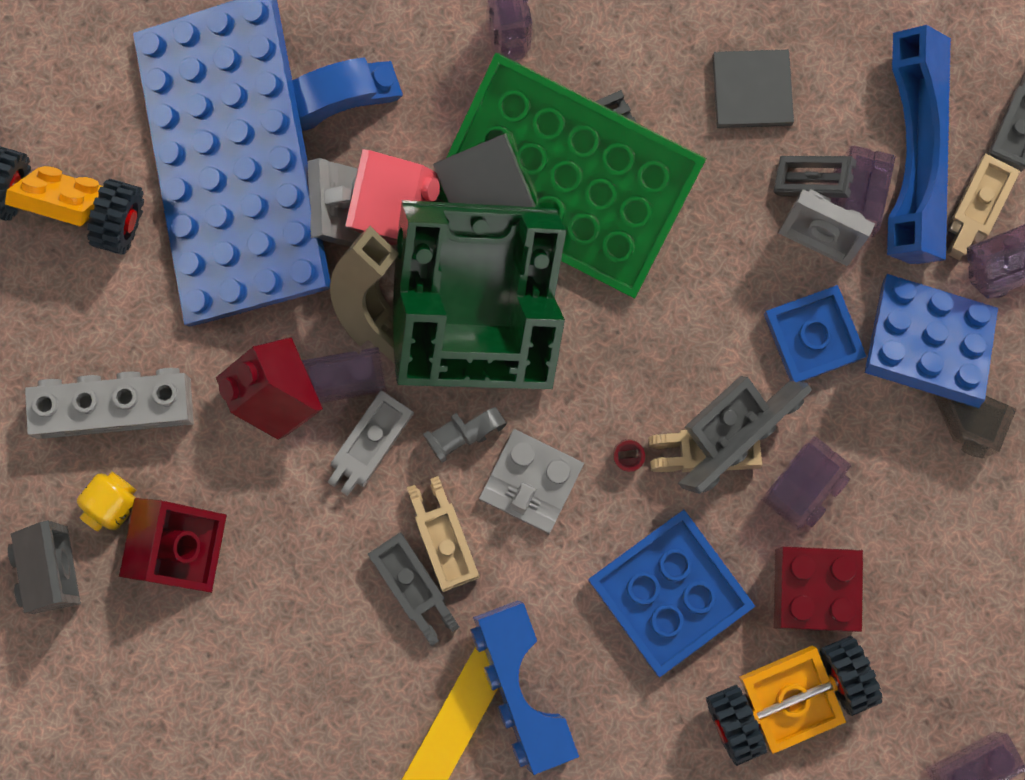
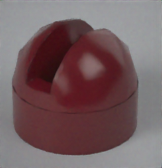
[613,439,645,472]

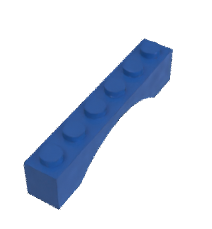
[887,25,951,264]

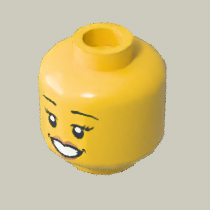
[77,471,137,532]

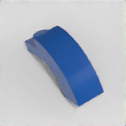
[292,57,403,131]

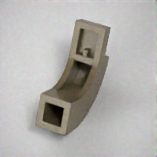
[330,226,399,364]

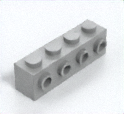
[25,368,194,439]

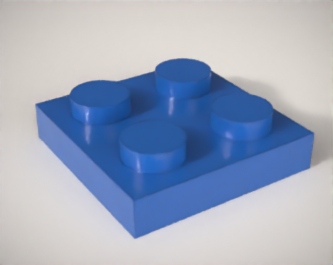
[764,285,867,382]

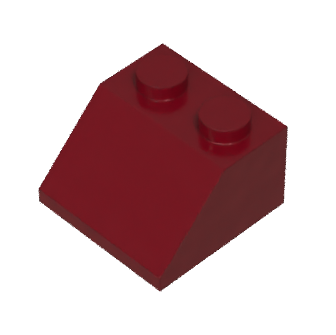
[216,337,323,440]
[119,498,227,593]

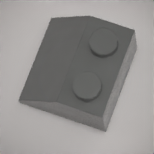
[8,520,81,614]

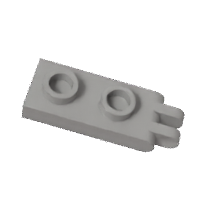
[328,390,414,496]

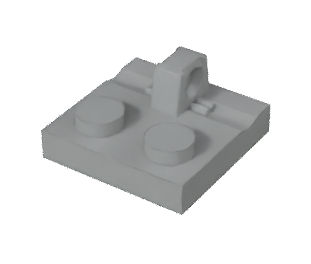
[307,158,361,247]
[778,189,875,266]
[479,429,584,534]

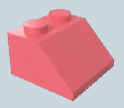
[345,149,440,246]

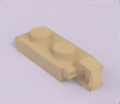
[946,153,1020,261]

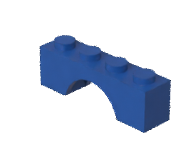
[470,600,579,775]

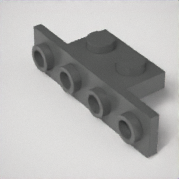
[678,376,812,494]

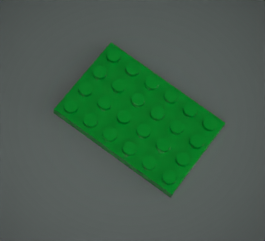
[437,53,707,299]

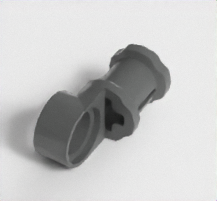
[423,407,507,463]

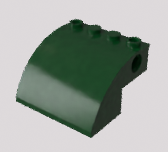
[393,200,566,389]

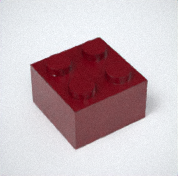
[773,546,863,632]

